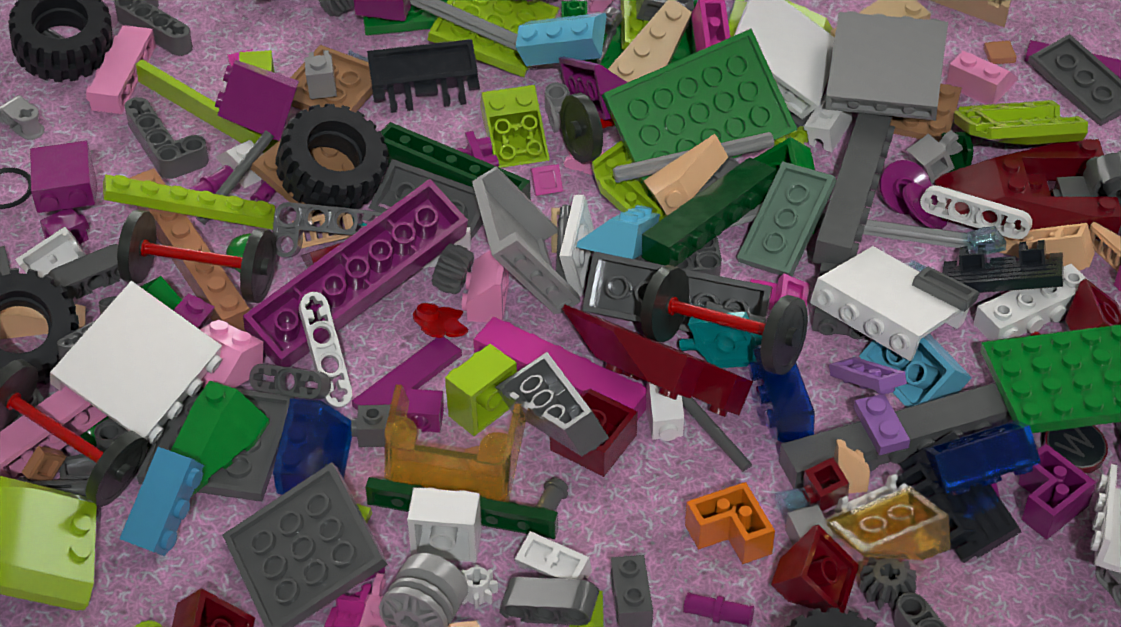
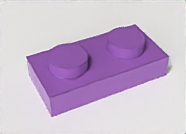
[854,394,910,455]

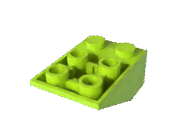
[480,85,550,168]

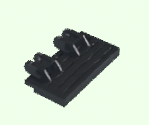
[367,39,480,113]
[942,240,1064,293]
[896,431,1022,563]

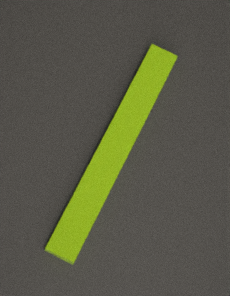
[135,59,278,153]

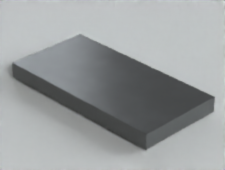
[1028,34,1121,126]

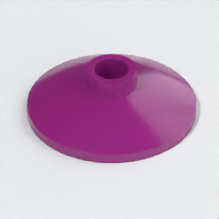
[879,160,931,214]
[903,183,947,229]

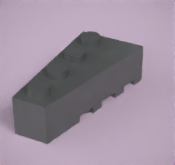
[495,352,609,456]

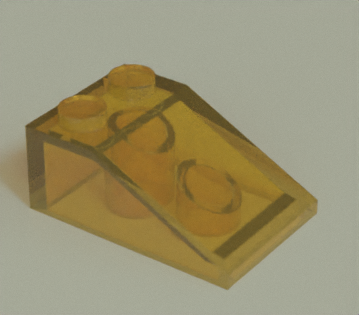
[827,486,950,560]

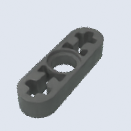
[249,364,331,400]

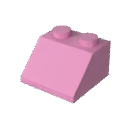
[946,51,1018,104]
[462,250,509,322]
[200,320,264,388]

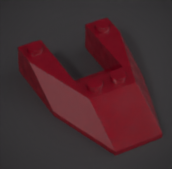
[933,139,1121,239]
[562,304,753,417]

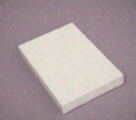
[559,195,595,297]

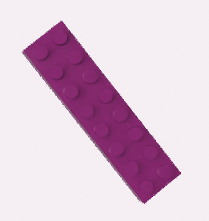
[243,179,468,367]

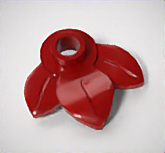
[413,303,469,338]

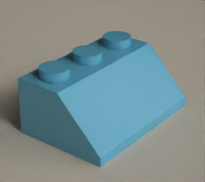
[515,13,607,66]
[576,205,660,259]
[859,333,972,408]

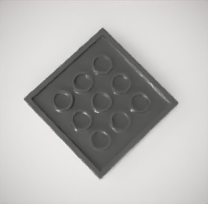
[137,386,296,502]
[222,462,388,627]

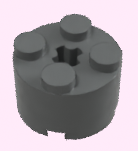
[1082,151,1121,206]

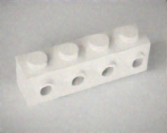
[974,264,1088,341]

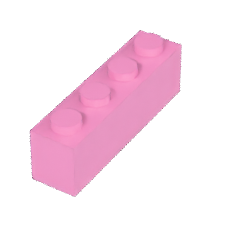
[86,25,156,114]
[0,386,107,479]

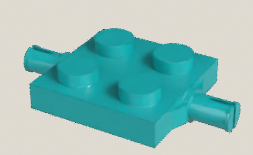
[679,311,763,368]

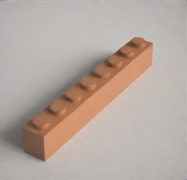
[129,168,250,332]

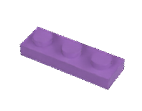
[829,357,907,394]

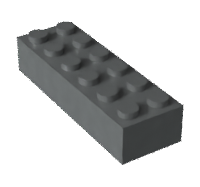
[582,252,773,332]

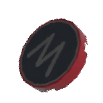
[1043,425,1108,474]

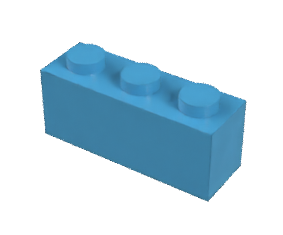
[119,447,204,556]

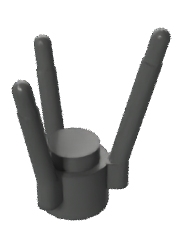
[595,7,622,64]

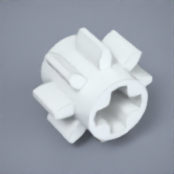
[462,565,498,609]

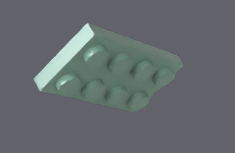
[737,162,837,276]

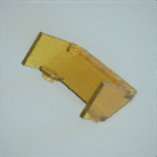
[384,384,526,502]

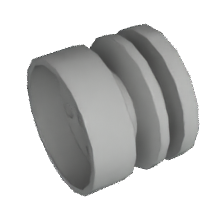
[379,553,468,627]

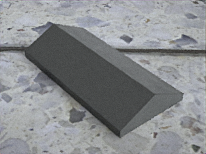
[369,159,483,239]

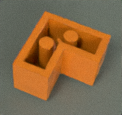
[685,482,775,564]

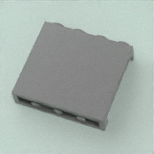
[826,11,948,120]
[472,166,581,314]

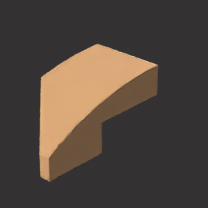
[834,439,870,493]

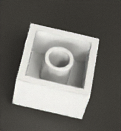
[407,488,482,562]

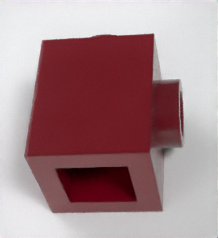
[801,457,849,512]

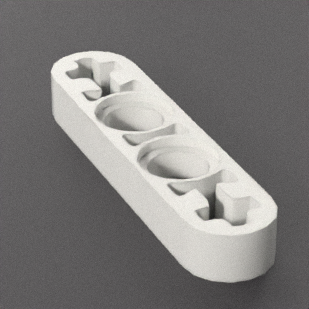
[920,185,1032,239]
[299,292,352,409]

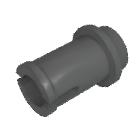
[535,478,568,511]

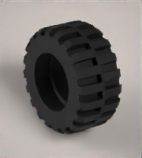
[8,0,113,82]
[275,104,389,213]
[0,268,79,388]

